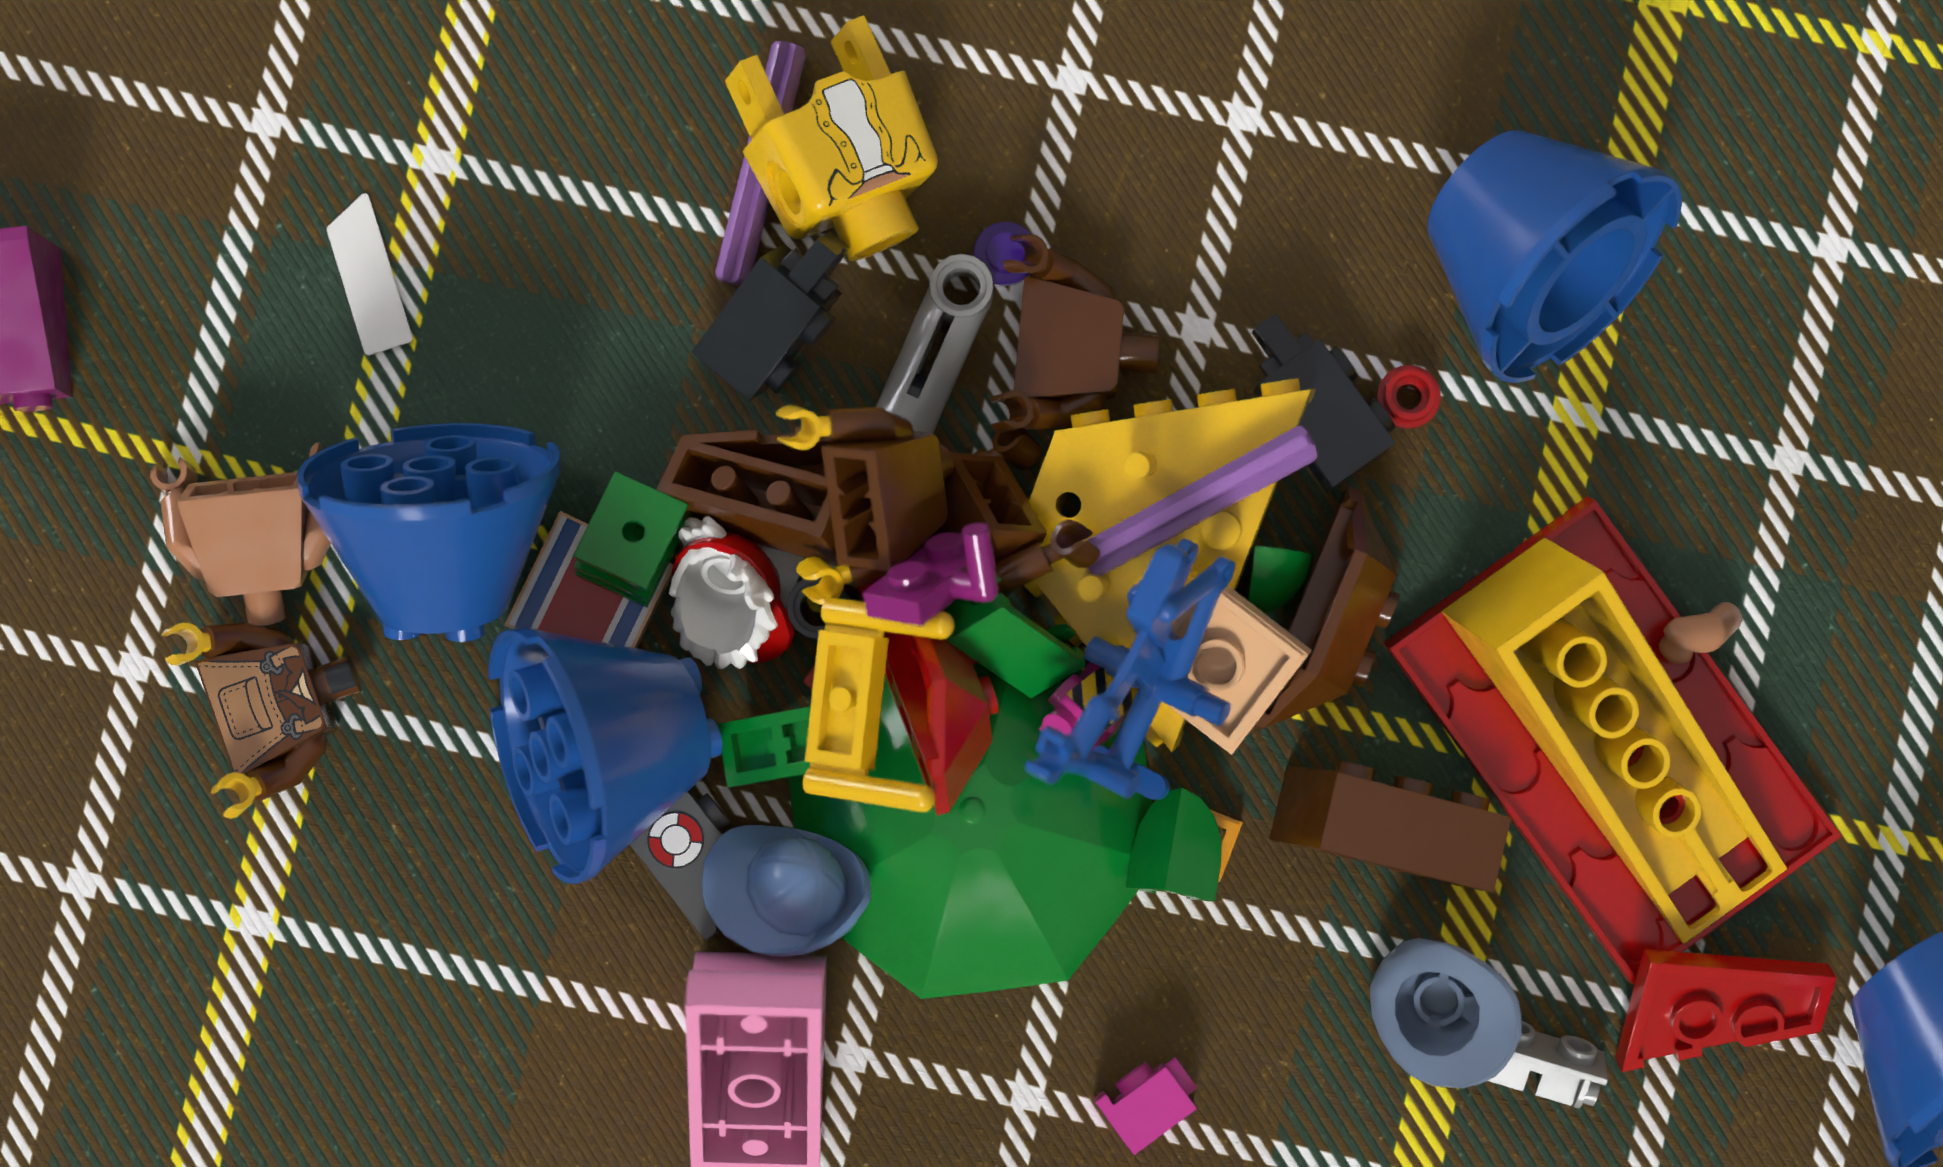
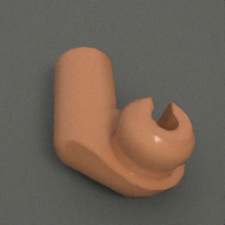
[1659,602,1742,664]

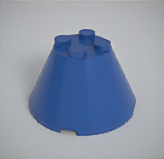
[297,423,561,642]
[488,627,722,884]

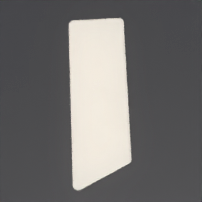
[327,193,413,355]

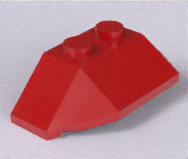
[858,582,999,815]

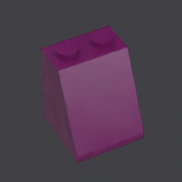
[0,226,72,412]

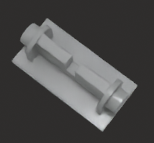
[1488,1020,1608,1109]

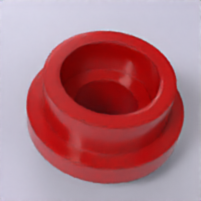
[1376,365,1441,429]

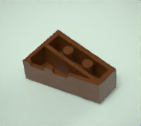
[657,427,841,566]
[1269,761,1511,893]

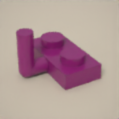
[863,523,998,626]

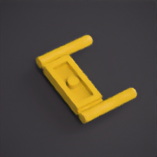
[803,598,954,812]

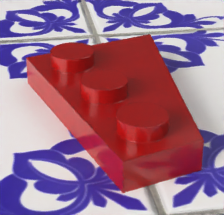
[1615,949,1837,1072]

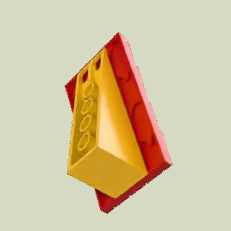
[1383,496,1842,985]

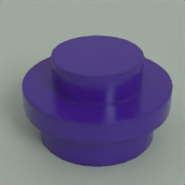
[974,222,1030,286]

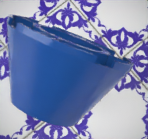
[1427,130,1682,383]
[1851,931,1943,1167]

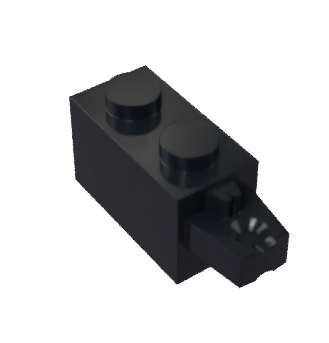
[692,231,850,401]
[1252,313,1396,493]

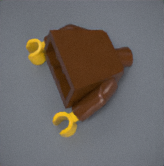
[776,405,954,605]

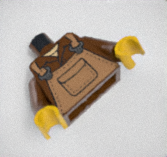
[162,622,362,819]

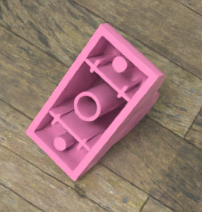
[685,952,827,1167]

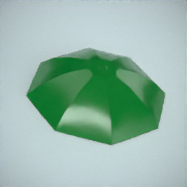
[788,663,1152,999]

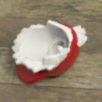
[669,516,795,669]

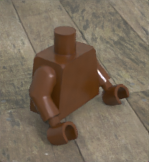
[990,234,1160,433]
[924,427,1100,597]

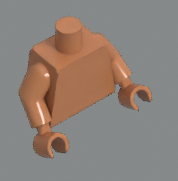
[150,442,331,626]

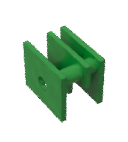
[573,472,688,608]

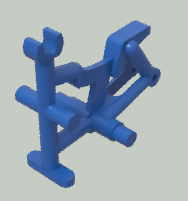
[1024,538,1235,800]

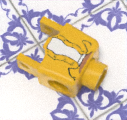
[725,15,938,261]

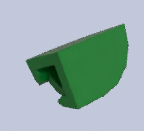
[1244,546,1314,615]
[1125,788,1221,902]

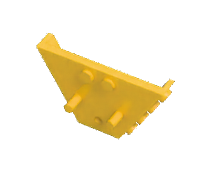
[1024,378,1316,752]

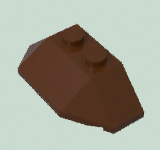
[1253,486,1400,731]

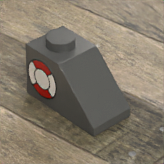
[630,791,731,941]

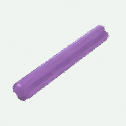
[715,41,806,286]
[1087,426,1319,576]

